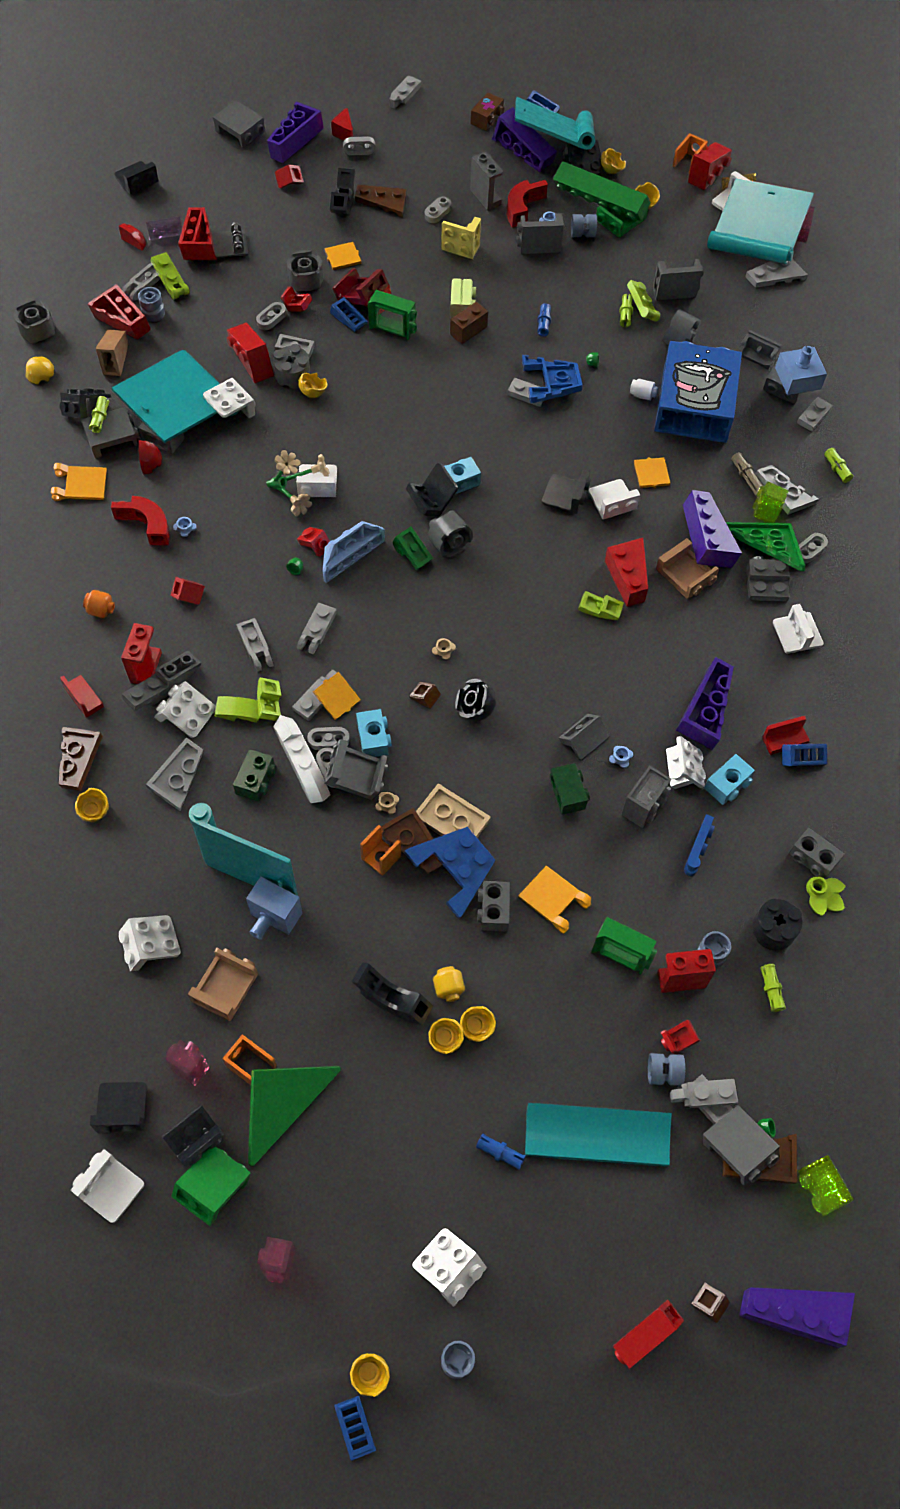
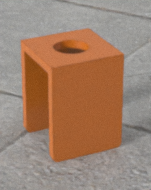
[673,133,708,173]
[360,825,401,876]
[222,1034,277,1085]

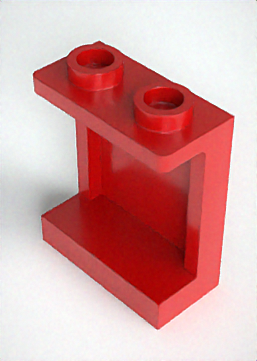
[121,623,162,684]
[657,949,716,993]

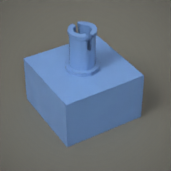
[775,346,827,395]
[246,877,302,940]

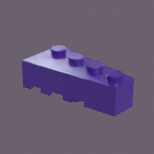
[683,490,742,568]
[739,1287,855,1348]

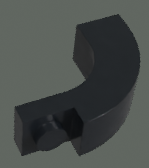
[330,168,355,215]
[351,962,433,1025]

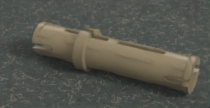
[731,452,770,502]

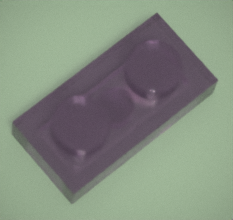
[146,216,182,240]

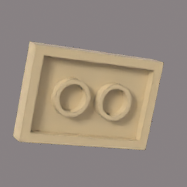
[416,783,491,838]

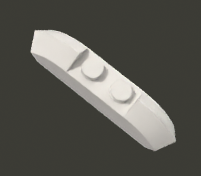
[273,715,330,803]

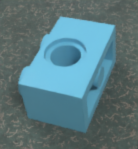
[444,457,481,494]
[356,709,392,757]
[704,754,755,805]

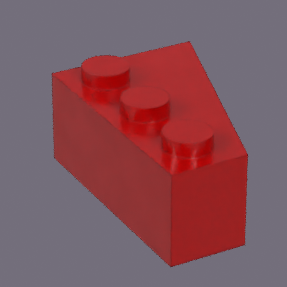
[688,142,732,190]
[178,207,217,260]
[88,284,151,339]
[227,322,274,383]
[605,538,648,607]

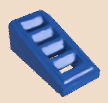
[526,90,560,113]
[330,297,368,332]
[782,744,827,766]
[334,1396,376,1461]

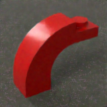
[507,180,548,228]
[111,496,170,545]

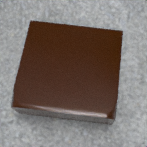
[409,682,441,708]
[692,1283,730,1323]

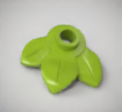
[806,877,846,916]

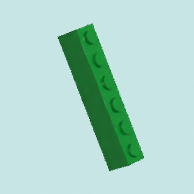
[553,161,651,221]

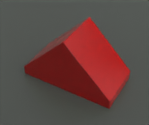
[331,108,353,141]

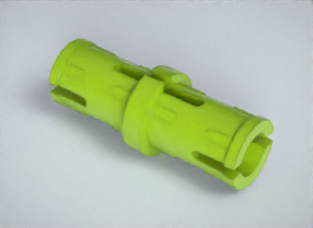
[619,294,633,327]
[89,396,110,433]
[824,448,854,483]
[760,964,786,1012]

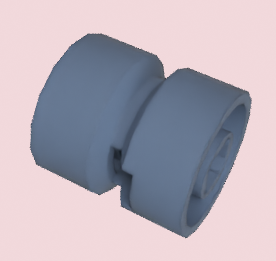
[571,214,597,238]
[138,287,165,322]
[697,931,731,969]
[648,1053,685,1086]
[441,1341,475,1379]

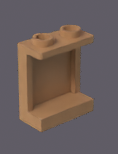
[656,538,719,599]
[188,948,258,1021]

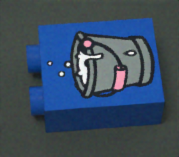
[654,341,742,443]

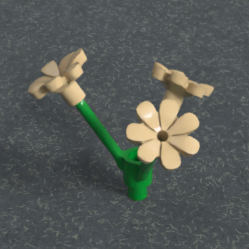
[266,450,330,517]

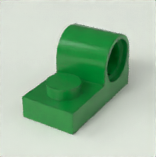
[392,526,433,570]

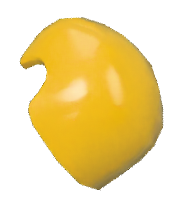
[601,148,626,174]
[635,182,660,209]
[26,357,54,384]
[298,373,328,398]
[75,788,109,822]
[460,1006,496,1042]
[428,1018,464,1054]
[350,1353,390,1397]

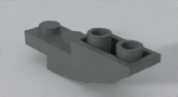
[122,650,201,711]

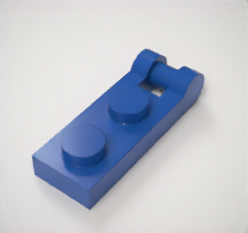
[684,814,715,876]

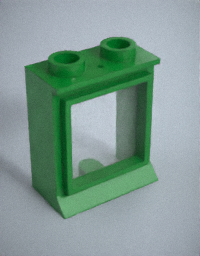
[368,290,417,340]
[591,917,657,975]

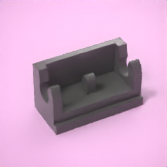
[739,330,781,369]

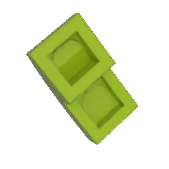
[578,591,624,620]
[257,677,282,721]
[214,696,259,723]

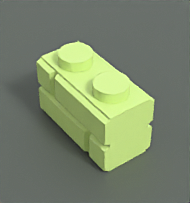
[450,278,476,317]

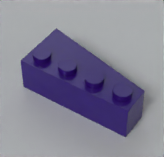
[267,101,324,163]
[492,107,557,172]
[676,657,734,750]

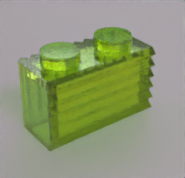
[752,481,789,523]
[798,1155,854,1216]

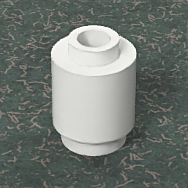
[630,379,658,401]

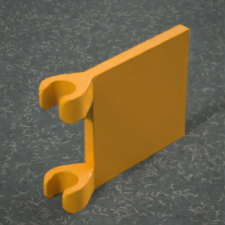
[51,463,107,501]
[518,866,591,933]

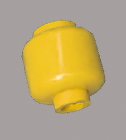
[433,966,465,1002]

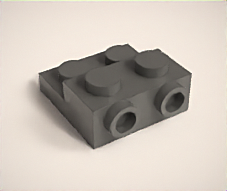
[746,556,790,601]

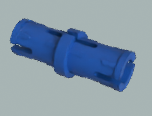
[537,303,551,337]
[476,1134,526,1170]

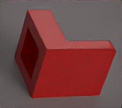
[275,165,304,188]
[170,577,205,605]

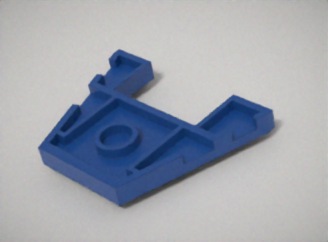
[522,355,583,404]
[403,827,495,919]

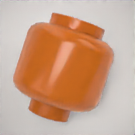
[83,590,115,618]

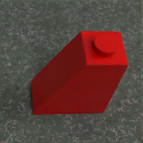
[613,1299,684,1369]

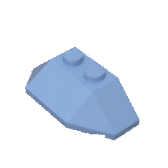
[323,521,385,583]

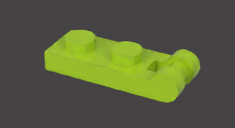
[151,252,190,300]
[627,280,660,322]

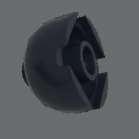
[455,678,496,721]

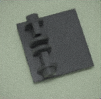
[212,222,248,258]

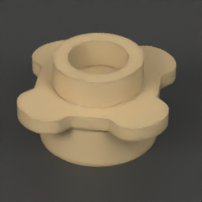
[432,638,456,660]
[375,792,399,814]

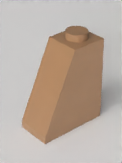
[96,330,129,376]

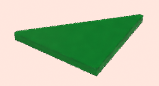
[726,522,805,571]
[248,1066,341,1166]

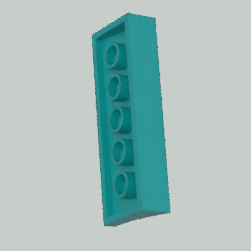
[525,1103,672,1167]

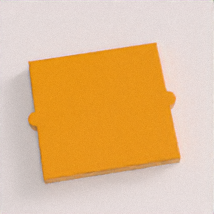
[325,242,362,270]
[634,457,670,488]
[313,672,361,720]

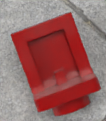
[281,286,313,312]
[297,527,330,557]
[661,1020,701,1054]

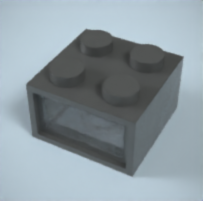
[621,765,672,828]

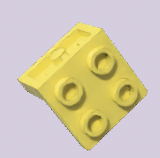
[441,217,481,259]

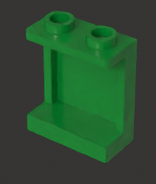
[596,206,649,238]
[171,1147,251,1226]

